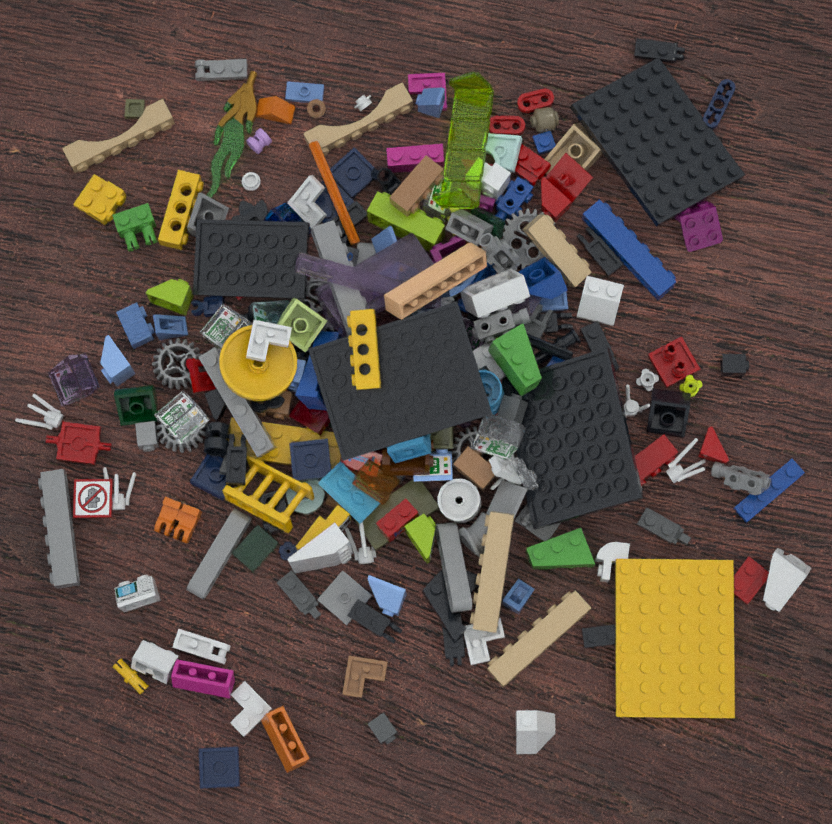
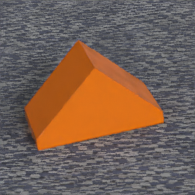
[256,96,296,125]

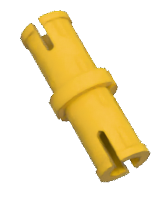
[112,658,149,695]

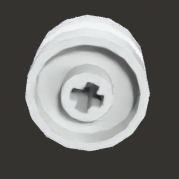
[438,479,481,523]

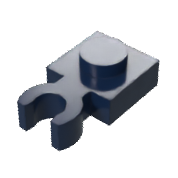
[191,296,224,317]

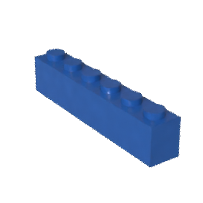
[582,199,676,301]

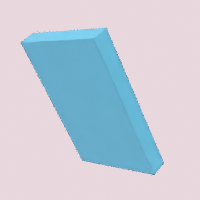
[318,461,382,524]

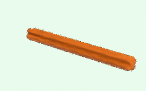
[309,141,360,245]

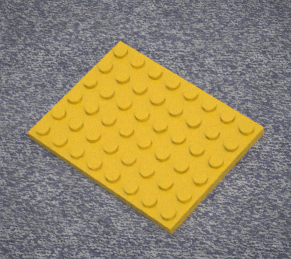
[615,559,735,718]

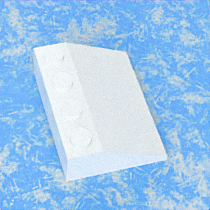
[287,523,353,574]

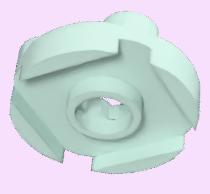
[286,479,325,515]

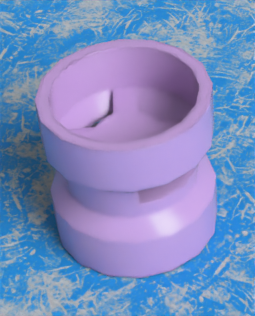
[246,128,272,154]

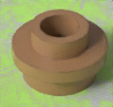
[307,99,326,118]

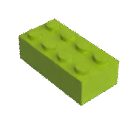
[367,191,445,252]

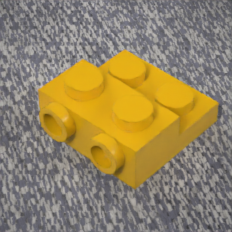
[73,174,126,225]

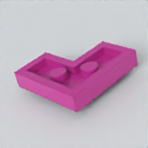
[408,73,447,111]

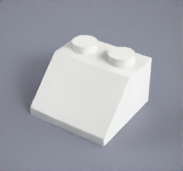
[577,276,624,326]

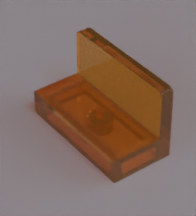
[352,459,400,505]

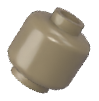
[530,107,559,133]

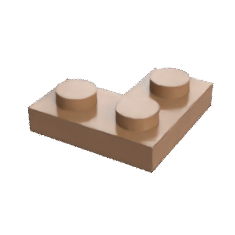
[342,656,388,698]

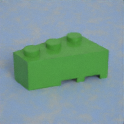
[488,323,542,396]
[526,528,595,570]

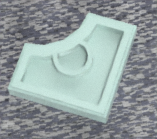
[482,133,523,172]

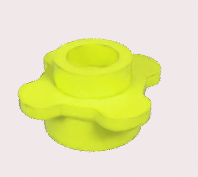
[679,375,702,397]

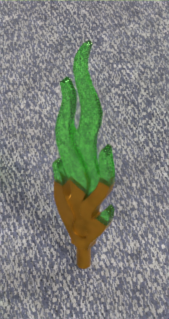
[206,71,257,198]

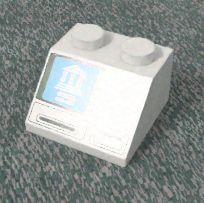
[114,575,161,613]

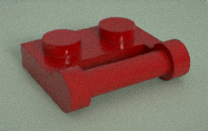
[186,358,217,393]

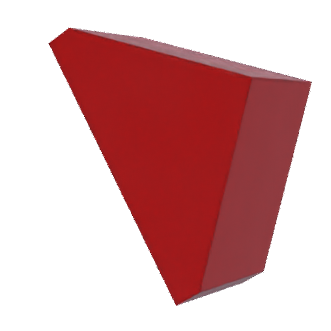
[698,426,730,466]

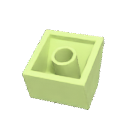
[277,298,327,352]

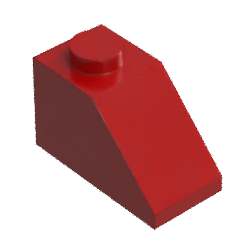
[541,177,571,222]

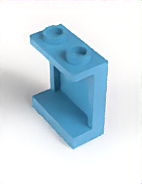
[387,434,431,463]

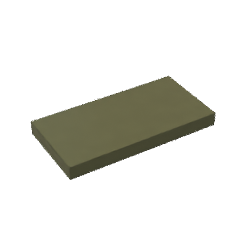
[354,479,440,551]

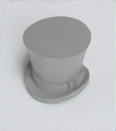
[458,512,488,557]

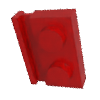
[514,144,551,186]
[734,557,769,605]

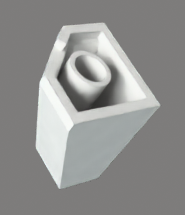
[763,548,811,612]
[515,710,555,754]

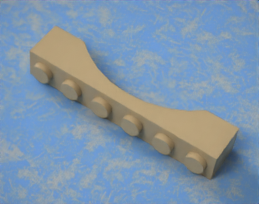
[303,82,413,156]
[62,99,175,173]

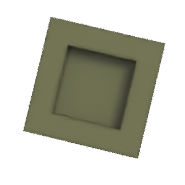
[125,99,145,119]

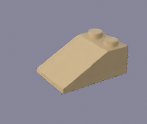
[545,124,603,175]

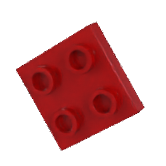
[648,336,700,388]

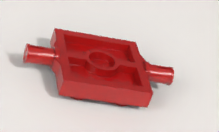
[46,422,112,465]

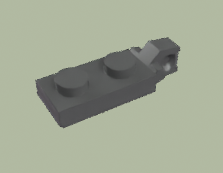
[637,507,691,546]
[277,570,321,620]

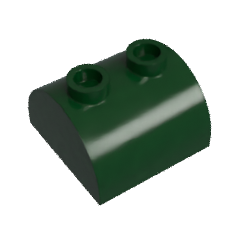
[114,385,159,426]

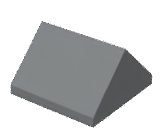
[187,193,229,237]
[486,480,528,518]

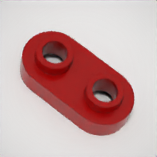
[517,89,554,113]
[488,116,525,136]

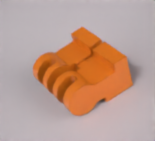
[154,497,202,544]

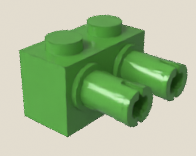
[112,203,158,251]

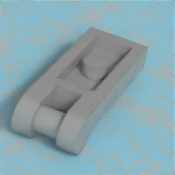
[195,59,248,81]

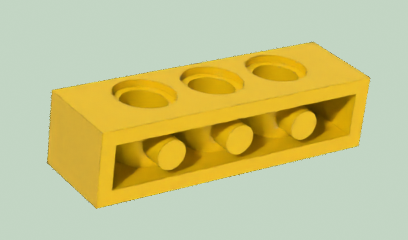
[158,170,204,250]
[347,309,381,390]

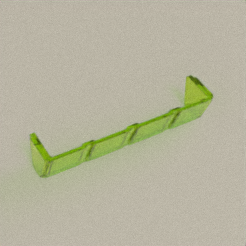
[432,72,494,209]

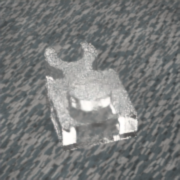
[511,457,539,491]

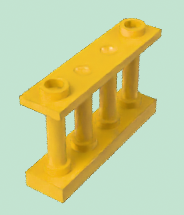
[222,456,315,533]

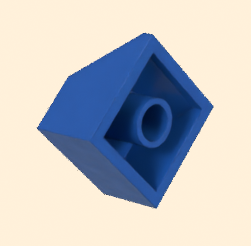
[518,257,568,299]

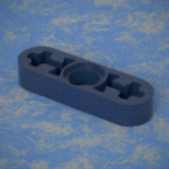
[703,79,735,130]

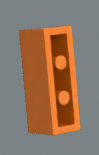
[261,706,310,773]

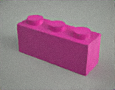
[386,144,444,173]
[171,659,235,698]

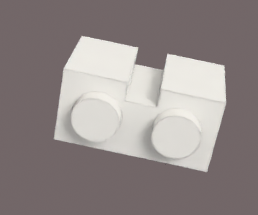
[131,640,178,684]

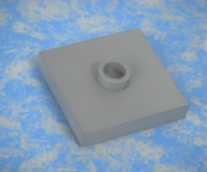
[317,570,372,625]

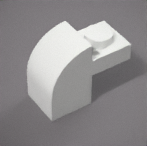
[595,542,630,583]

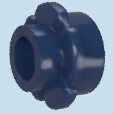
[279,542,297,561]

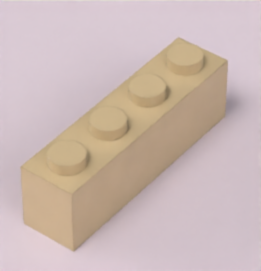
[522,214,591,287]

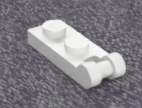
[172,629,231,665]

